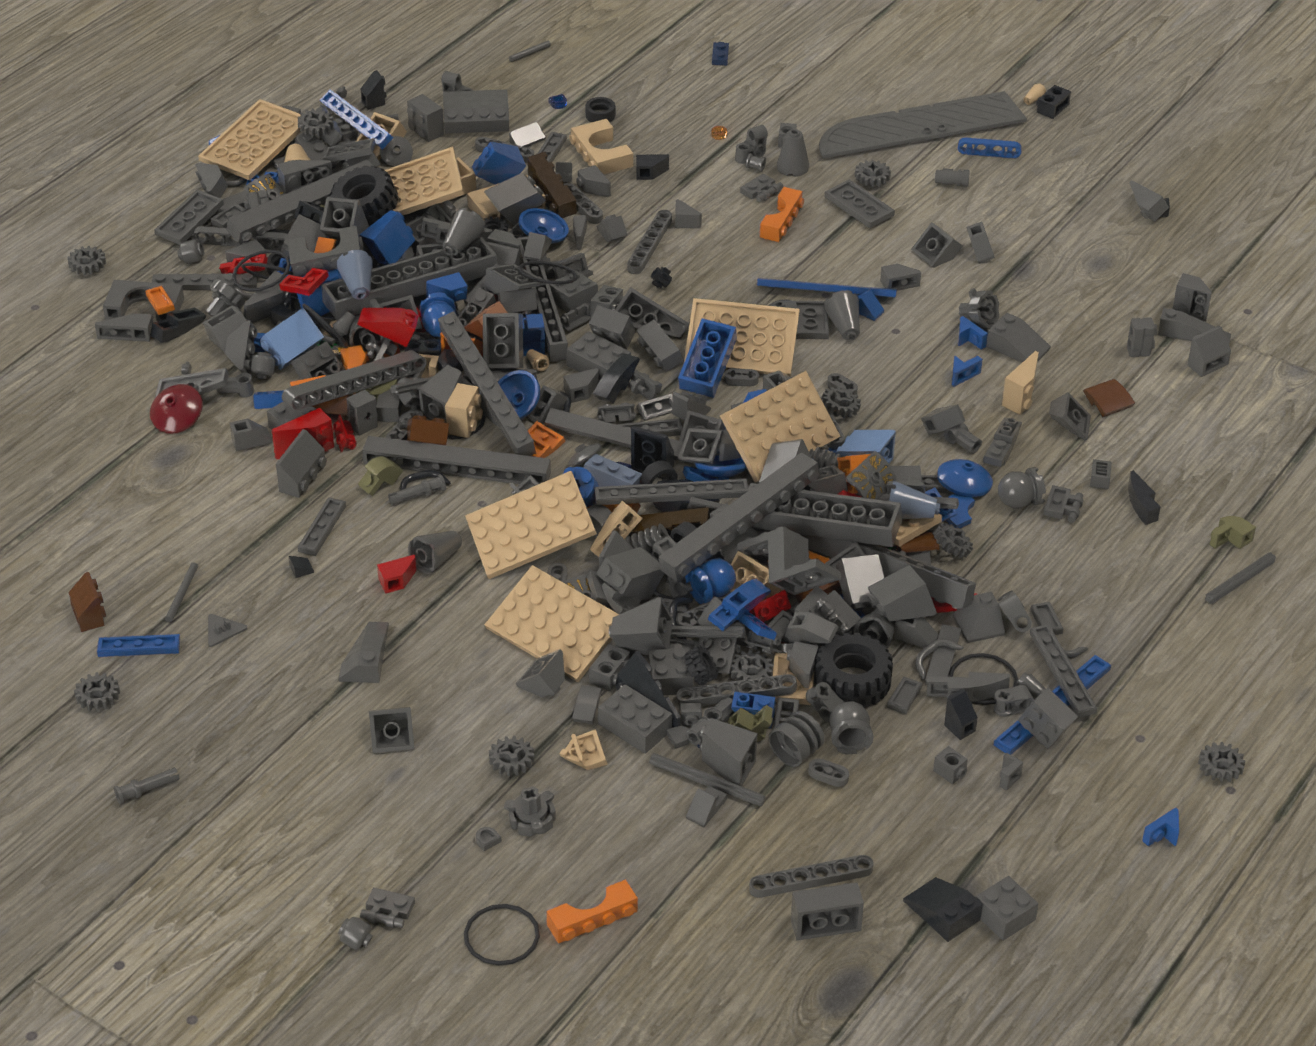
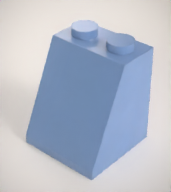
[260,308,324,370]
[835,430,896,464]

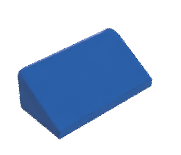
[253,390,284,409]

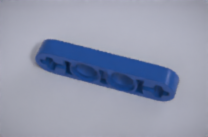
[958,138,1022,158]

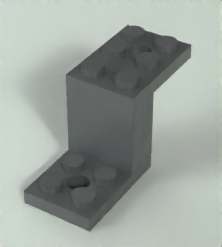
[738,527,841,595]

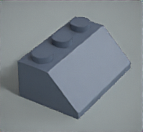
[583,454,642,487]

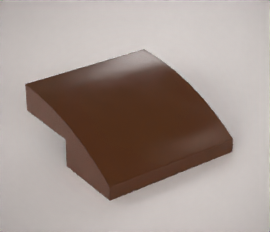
[1083,379,1135,417]
[896,530,939,552]

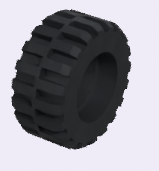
[330,166,399,227]
[814,633,893,708]

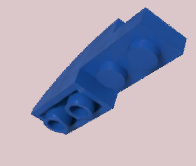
[708,579,771,631]

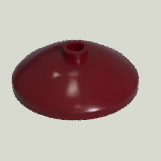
[150,384,203,434]

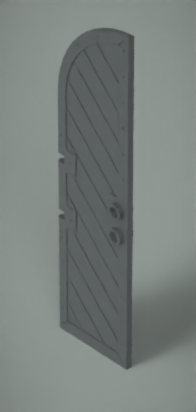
[819,91,1027,158]

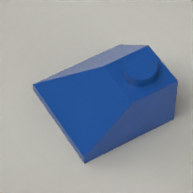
[426,272,467,302]

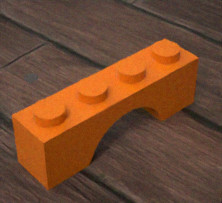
[760,187,804,242]
[546,879,638,944]

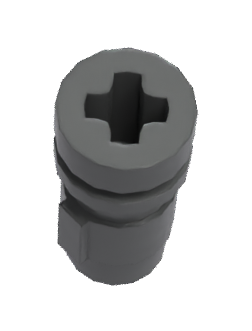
[935,168,970,186]

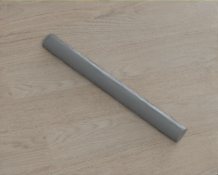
[165,562,198,622]

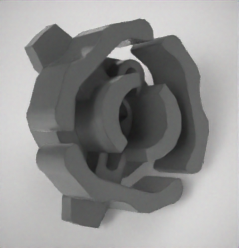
[206,279,246,317]
[959,288,999,329]
[504,786,556,836]

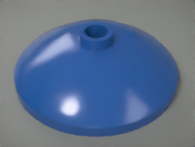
[519,208,569,244]
[498,370,540,420]
[695,455,747,480]
[937,459,993,497]

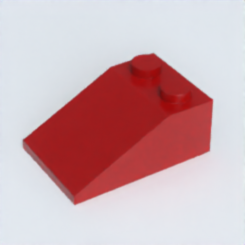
[357,308,419,347]
[271,408,334,459]

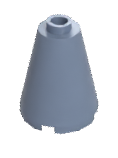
[337,250,372,300]
[889,481,940,519]

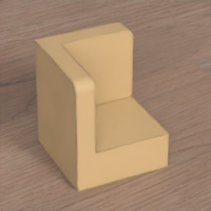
[419,354,439,378]

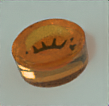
[711,126,727,140]

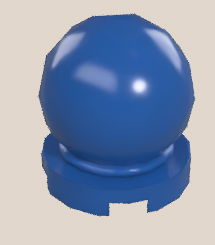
[420,292,456,338]
[685,558,736,604]

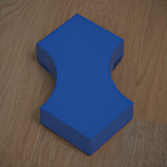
[682,466,720,482]
[946,494,975,529]

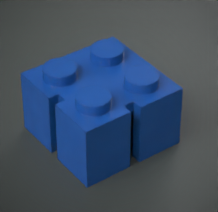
[523,313,545,356]

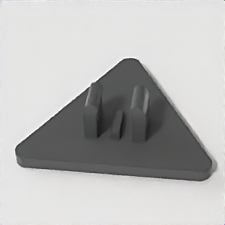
[208,614,247,647]

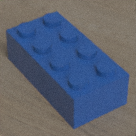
[678,318,737,398]

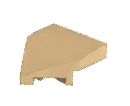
[559,729,608,770]

